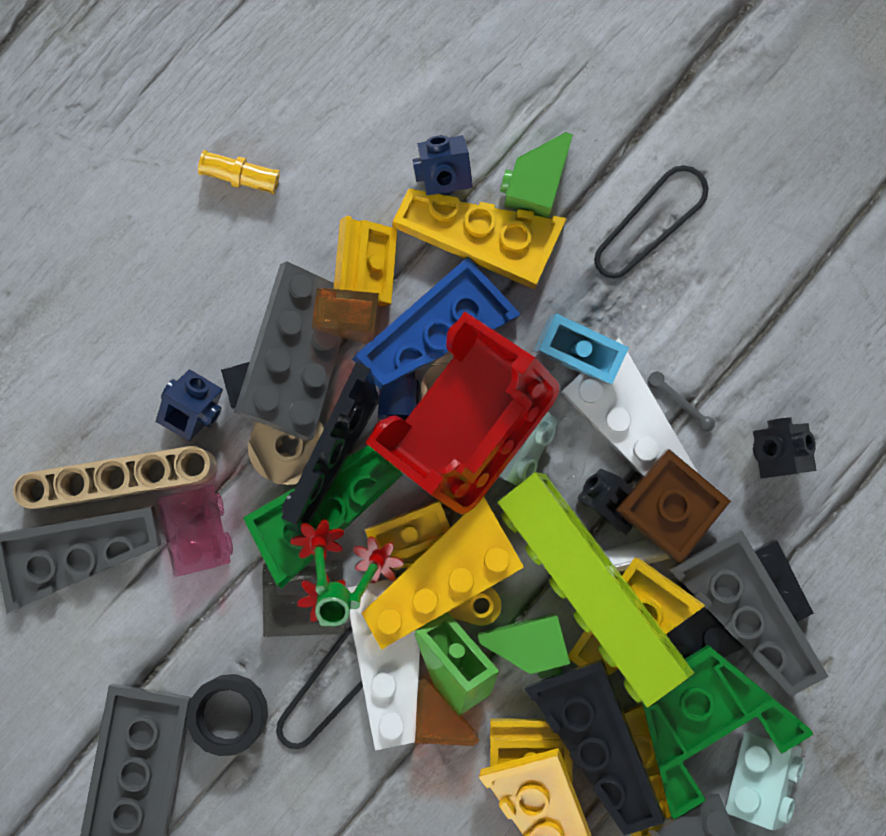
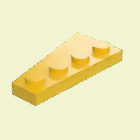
[361,497,524,650]

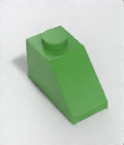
[500,132,573,218]
[414,612,499,716]
[477,613,570,678]

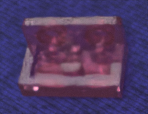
[157,484,233,577]

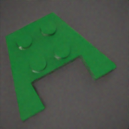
[642,645,814,820]

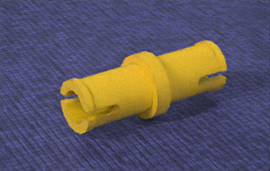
[198,150,280,195]

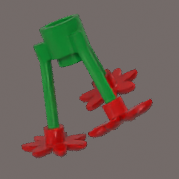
[290,520,404,627]

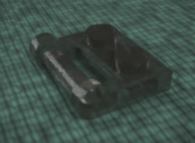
[262,560,346,637]

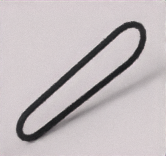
[594,165,709,279]
[276,625,363,749]

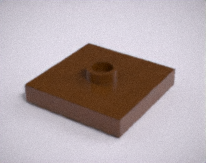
[615,448,731,564]

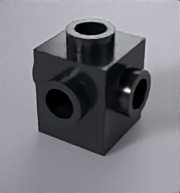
[753,417,817,479]

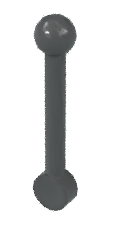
[648,371,715,432]

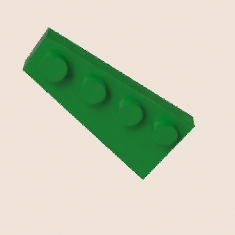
[243,445,403,589]

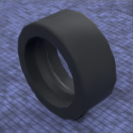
[186,674,268,756]

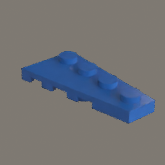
[352,257,521,389]

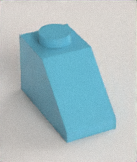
[533,313,629,384]

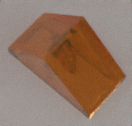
[312,288,382,345]
[415,673,480,746]

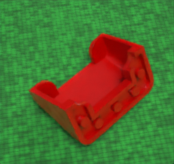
[365,312,560,514]

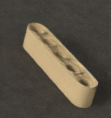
[13,446,218,510]

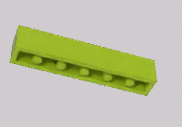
[498,472,694,708]

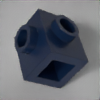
[412,135,473,196]
[155,369,223,442]

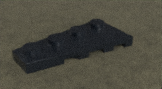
[281,362,379,535]
[524,659,665,836]

